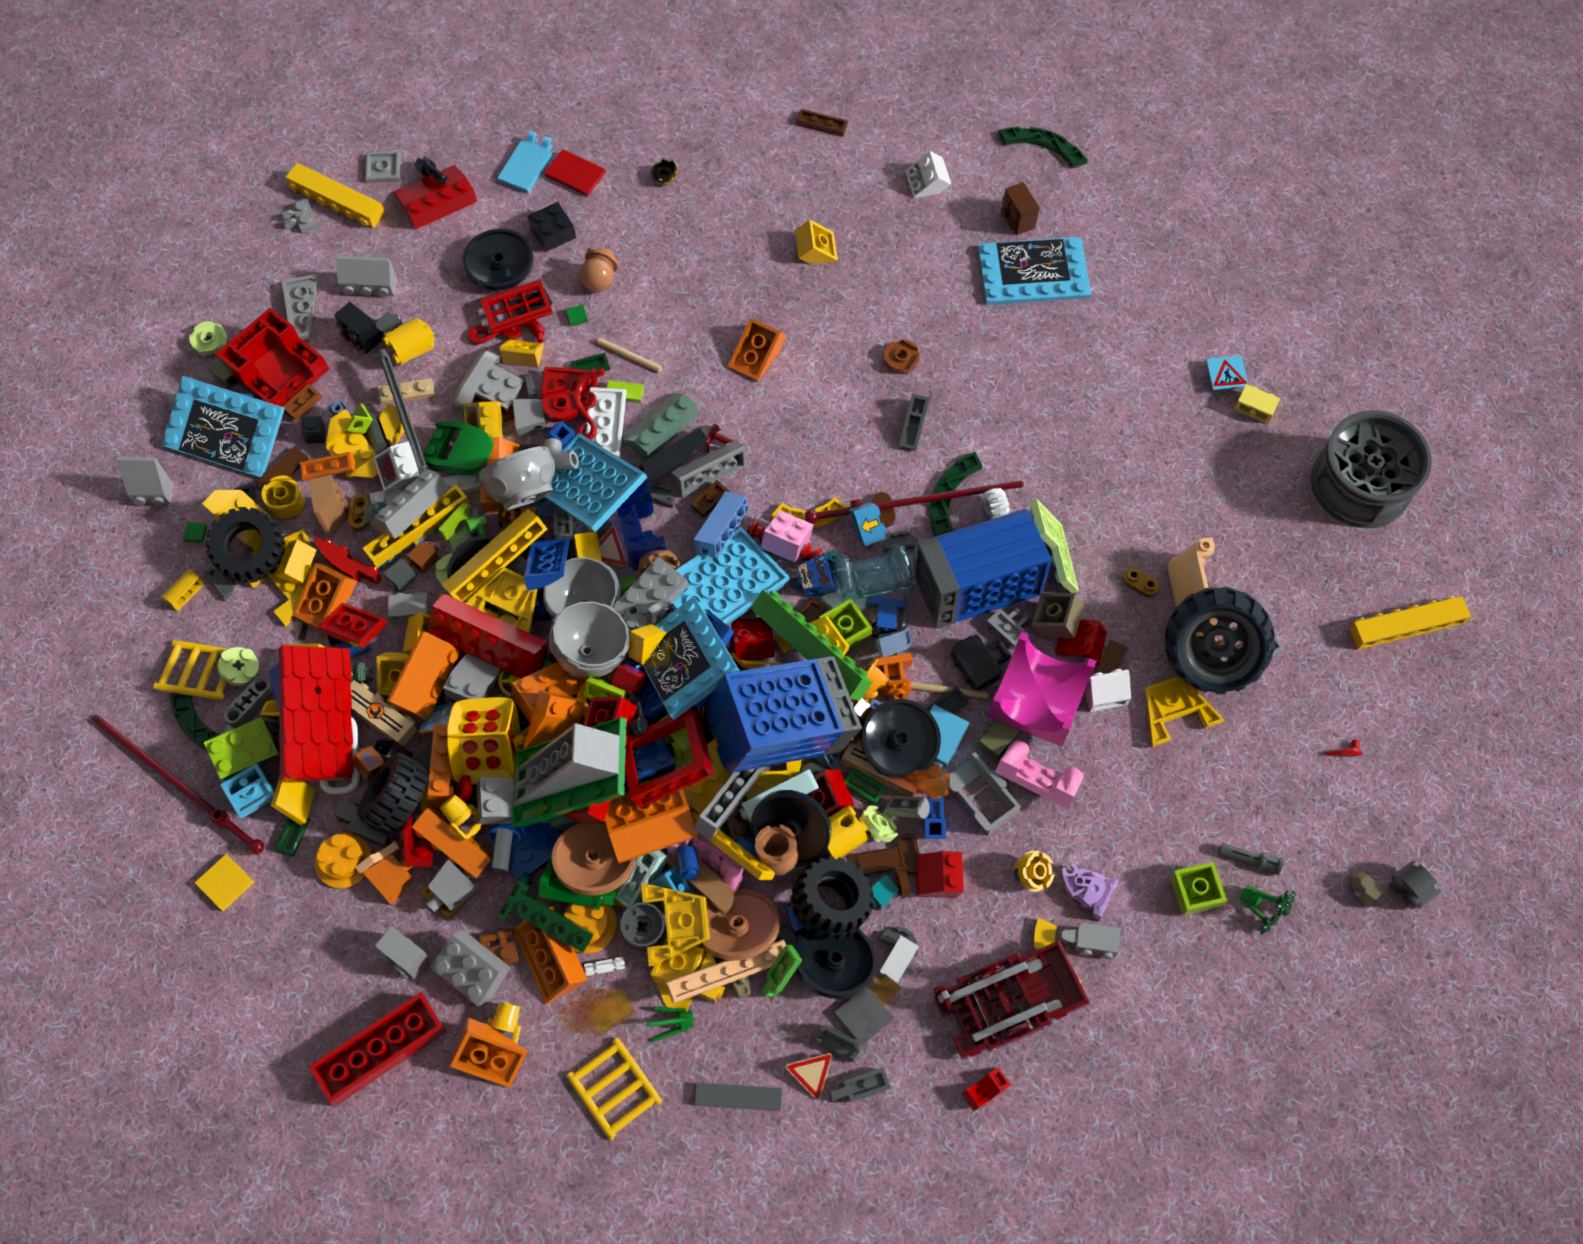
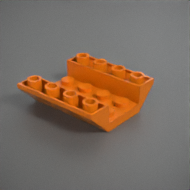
[605,770,698,863]

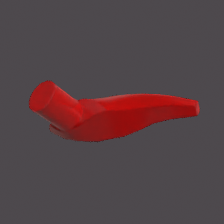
[1324,739,1363,757]

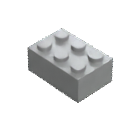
[431,930,511,1006]

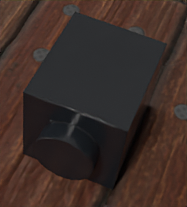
[301,416,326,444]

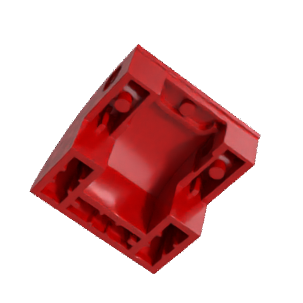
[215,308,330,407]

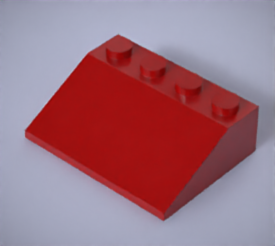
[394,165,477,230]

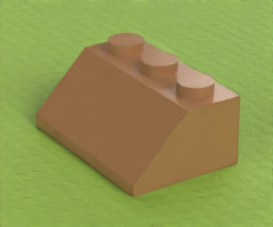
[308,475,349,538]

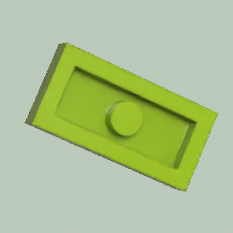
[584,677,626,699]

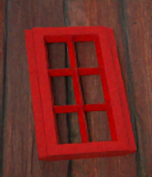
[480,279,553,334]

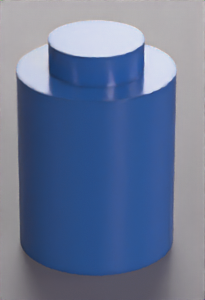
[676,846,700,880]

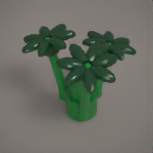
[1241,885,1295,934]

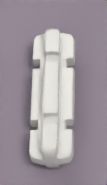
[584,957,625,976]

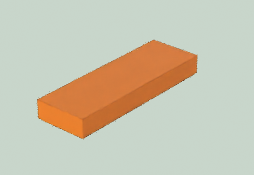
[300,452,355,481]

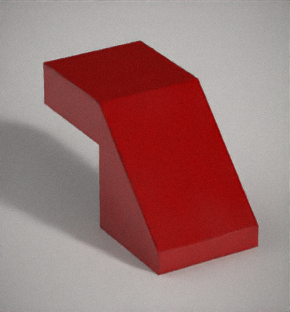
[961,1067,1011,1112]

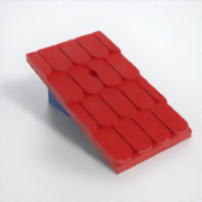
[269,645,353,781]

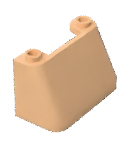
[1167,537,1217,625]

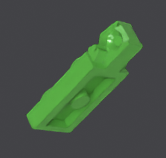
[761,945,802,997]

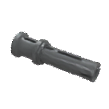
[1219,843,1284,876]

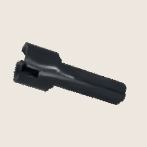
[415,156,448,185]

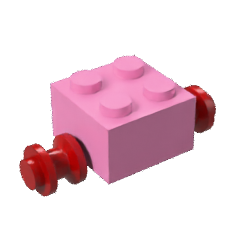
[747,510,823,562]

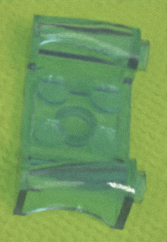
[832,544,916,602]

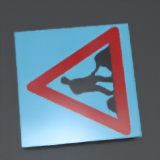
[1206,356,1248,390]

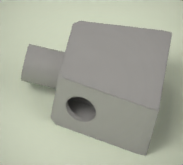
[513,399,550,438]
[426,860,478,912]

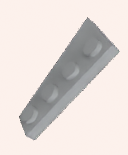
[282,274,318,340]

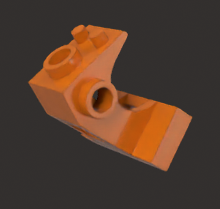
[874,653,912,700]

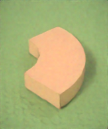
[355,840,404,873]

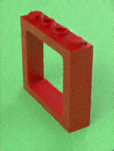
[624,707,714,808]

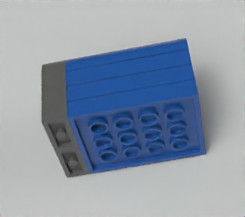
[913,509,1052,629]
[706,656,862,773]

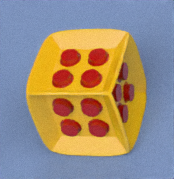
[447,697,521,785]

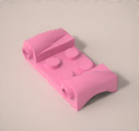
[995,740,1084,809]
[666,832,745,894]

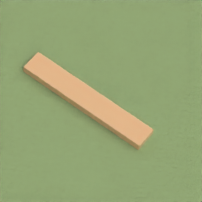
[666,940,786,1004]

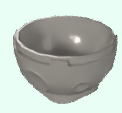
[478,446,555,511]
[543,557,621,620]
[549,602,630,679]

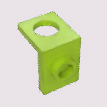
[346,404,373,434]

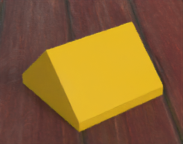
[500,339,544,368]

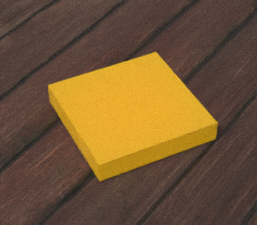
[271,777,316,825]
[195,854,254,911]

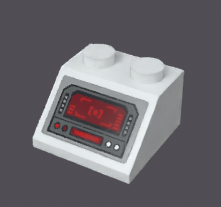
[373,441,420,492]

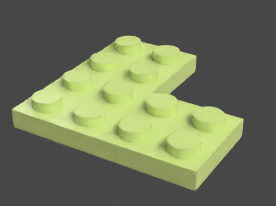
[1029,499,1079,593]

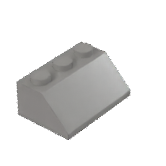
[336,255,397,297]

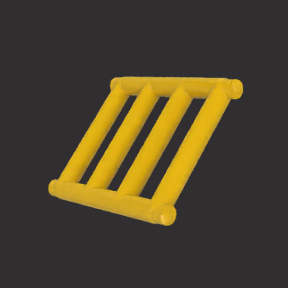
[153,640,234,700]
[566,1037,662,1140]

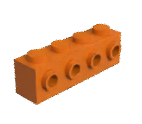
[427,723,454,807]
[412,805,493,878]

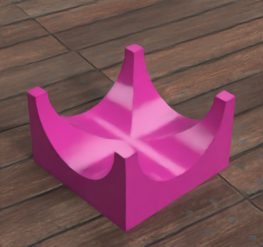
[988,632,1096,747]

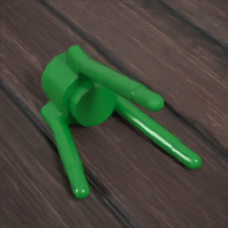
[647,1006,694,1042]

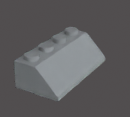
[671,441,747,498]
[371,469,448,539]

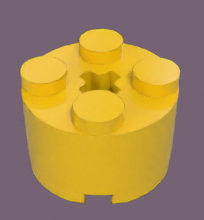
[262,476,305,519]

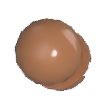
[579,246,620,293]
[755,825,798,876]

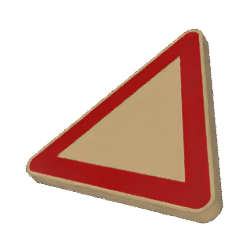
[598,527,627,566]
[786,1053,832,1099]

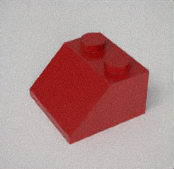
[806,769,855,817]
[916,851,964,898]

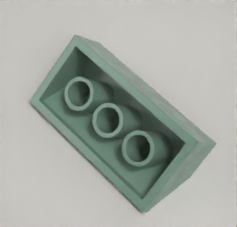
[622,393,698,460]

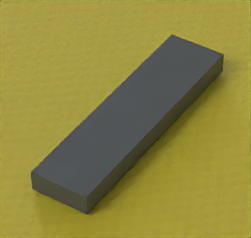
[695,1083,782,1111]

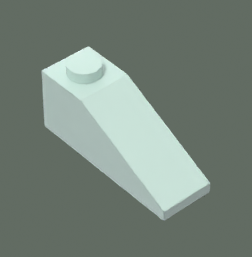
[615,849,670,908]

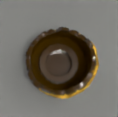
[651,158,678,186]

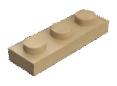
[378,378,435,405]

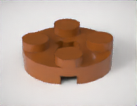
[884,339,920,375]

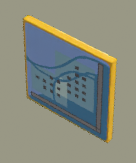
[419,701,457,734]

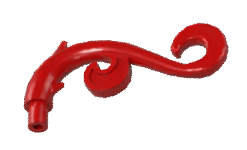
[468,320,545,345]
[571,368,605,441]

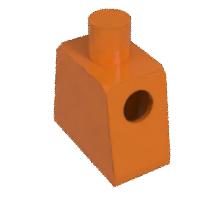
[363,855,413,905]

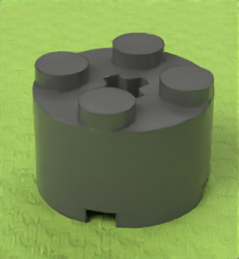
[1390,861,1441,910]

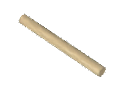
[597,338,662,373]
[911,681,989,700]

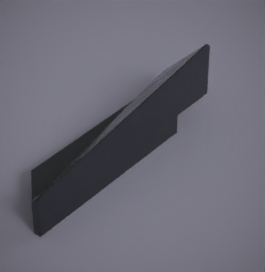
[635,427,707,496]

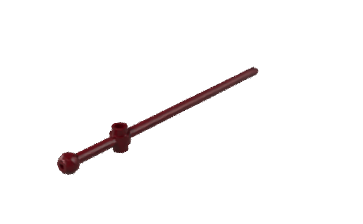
[805,480,1024,524]
[92,714,265,855]

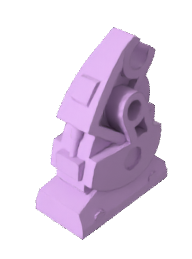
[1062,864,1118,921]

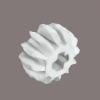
[983,488,1010,519]

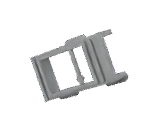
[942,752,1021,835]

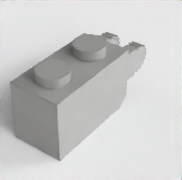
[1059,923,1121,959]

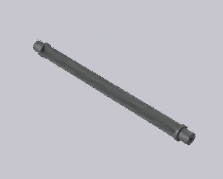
[378,349,428,474]

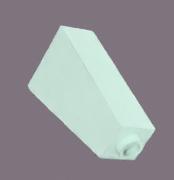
[739,769,819,823]

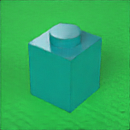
[871,875,900,910]

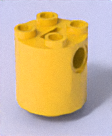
[382,317,435,366]
[824,805,869,859]

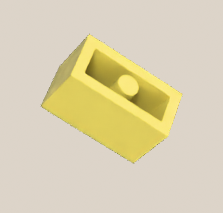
[1234,384,1280,424]

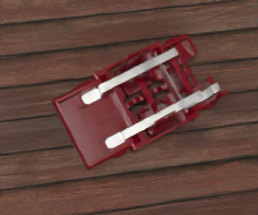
[933,940,1090,1060]

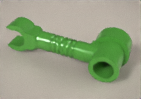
[465,516,488,536]

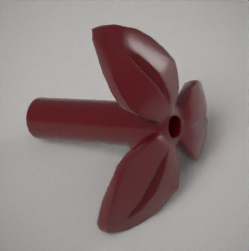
[705,423,735,453]

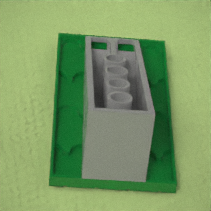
[511,717,626,827]

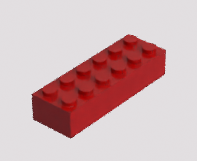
[429,594,547,679]
[562,697,637,822]
[309,992,447,1106]

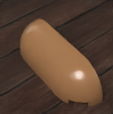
[667,856,734,915]

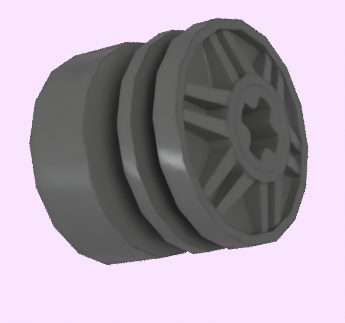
[621,902,664,951]

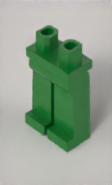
[539,856,620,910]

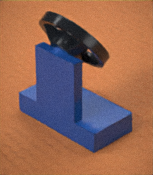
[865,595,907,639]

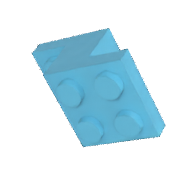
[218,763,275,819]

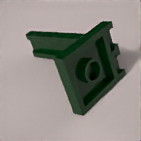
[497,872,594,953]

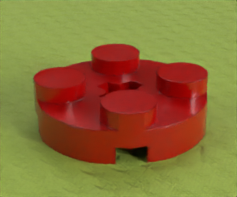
[542,387,579,423]

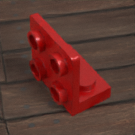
[732,617,775,660]
[1055,620,1108,665]
[401,810,436,867]

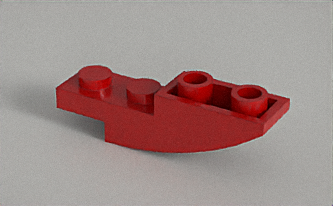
[314,537,382,585]

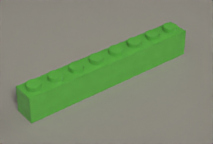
[751,590,873,701]

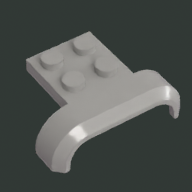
[453,350,525,414]

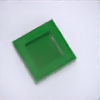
[566,305,588,326]
[183,522,207,543]

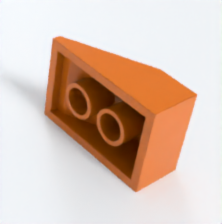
[728,318,787,381]
[292,563,357,628]
[524,690,585,749]
[450,1018,528,1088]

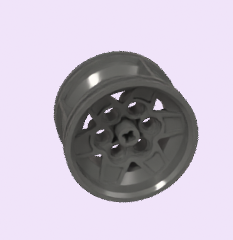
[1311,410,1432,528]

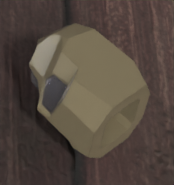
[1350,871,1383,908]

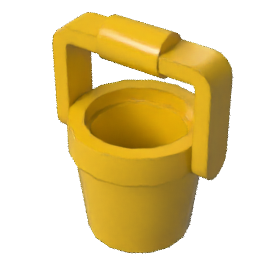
[440,795,482,841]
[487,1002,521,1043]

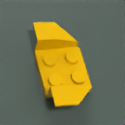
[326,409,378,479]
[202,490,270,553]
[650,937,707,1011]

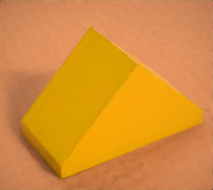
[628,624,666,665]

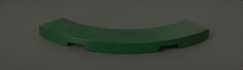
[998,126,1088,169]
[930,452,983,536]
[170,693,220,751]

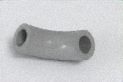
[544,438,579,471]

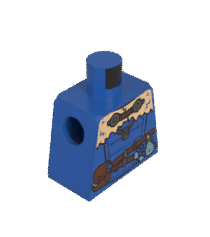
[790,553,837,597]

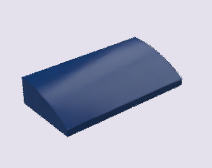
[524,538,569,591]

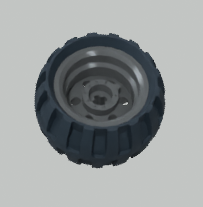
[1165,587,1275,695]

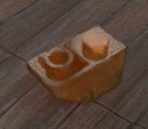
[905,765,950,800]

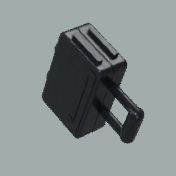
[950,635,1011,691]

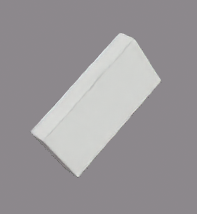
[880,936,919,983]

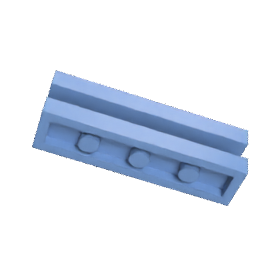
[694,491,749,558]

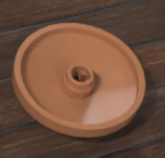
[552,821,636,895]
[701,889,780,961]

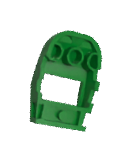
[423,421,494,476]

